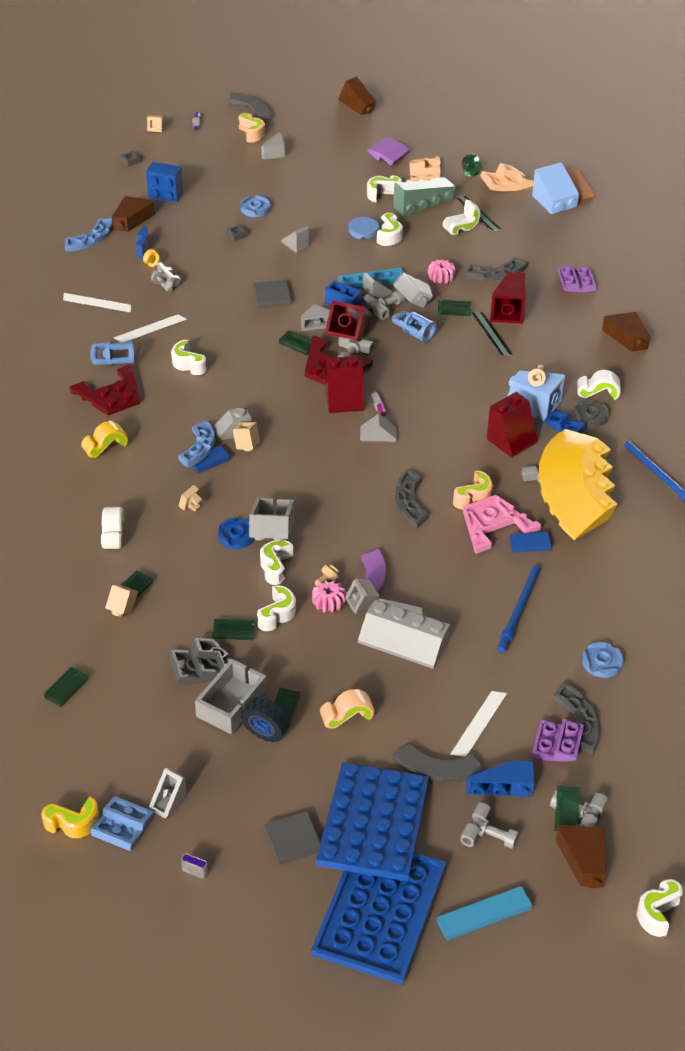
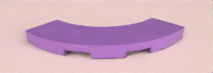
[346,549,386,595]

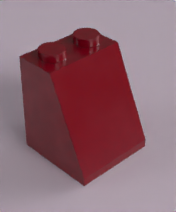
[490,272,526,324]
[325,300,372,341]
[325,356,364,413]
[487,392,538,458]

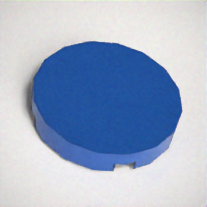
[218,517,255,549]

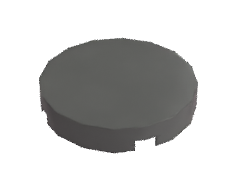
[573,399,609,427]

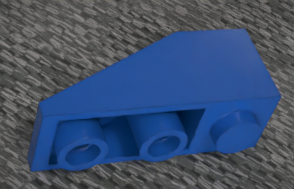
[466,761,534,797]

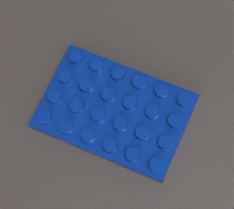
[316,762,429,882]
[311,852,446,985]

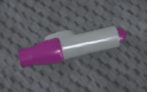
[371,392,386,416]

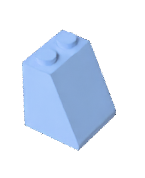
[532,163,579,214]
[508,370,565,422]

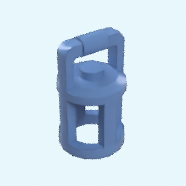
[392,311,437,343]
[90,340,135,366]

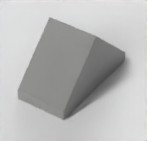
[261,133,285,159]
[281,226,309,253]
[363,272,393,300]
[301,304,330,331]
[360,414,396,442]
[148,768,187,819]

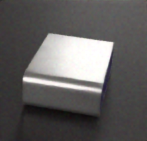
[181,854,208,879]

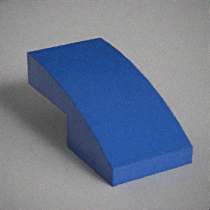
[136,226,149,259]
[545,410,586,434]

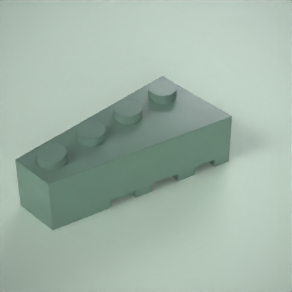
[393,177,455,217]

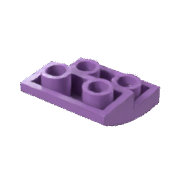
[367,137,410,166]
[557,265,597,292]
[531,719,584,762]

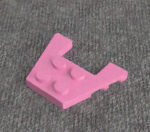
[463,495,541,554]

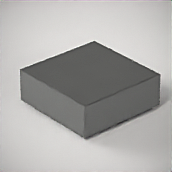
[120,151,141,166]
[226,224,248,241]

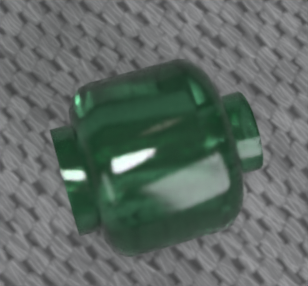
[461,154,482,176]

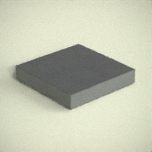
[253,280,291,307]
[264,811,320,865]

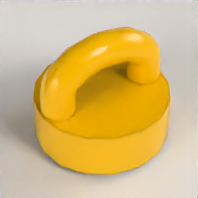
[143,249,160,267]

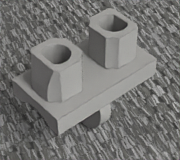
[151,263,181,292]

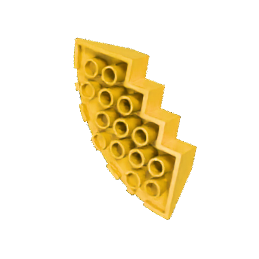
[538,429,617,540]

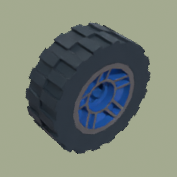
[241,697,291,742]

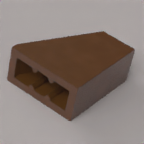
[338,76,376,115]
[112,196,155,232]
[602,312,650,352]
[556,825,607,888]

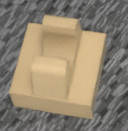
[147,115,163,132]
[179,485,202,511]

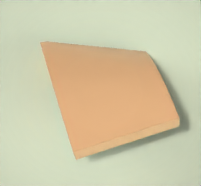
[410,156,441,182]
[480,163,534,191]

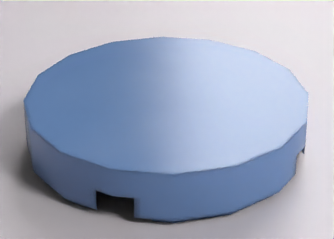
[240,195,271,217]
[348,217,379,239]
[582,642,624,678]

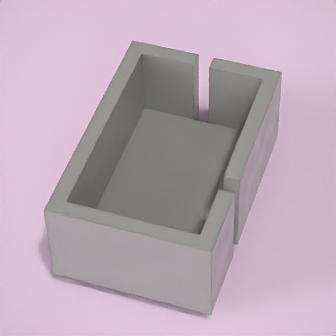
[249,498,294,541]
[195,659,267,735]

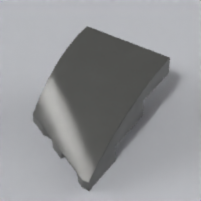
[168,638,230,683]

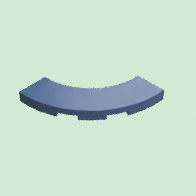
[65,218,113,252]
[178,420,215,468]

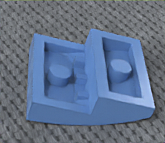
[91,796,154,851]

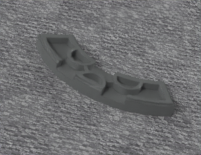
[230,92,270,120]
[464,258,528,281]
[395,469,429,528]
[553,682,599,756]
[392,744,484,782]

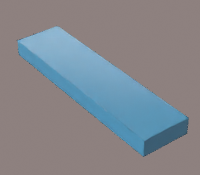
[339,267,403,288]
[436,886,532,941]

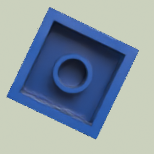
[146,162,183,202]

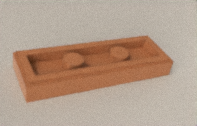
[566,168,594,199]

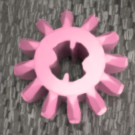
[428,259,455,284]
[312,580,346,613]

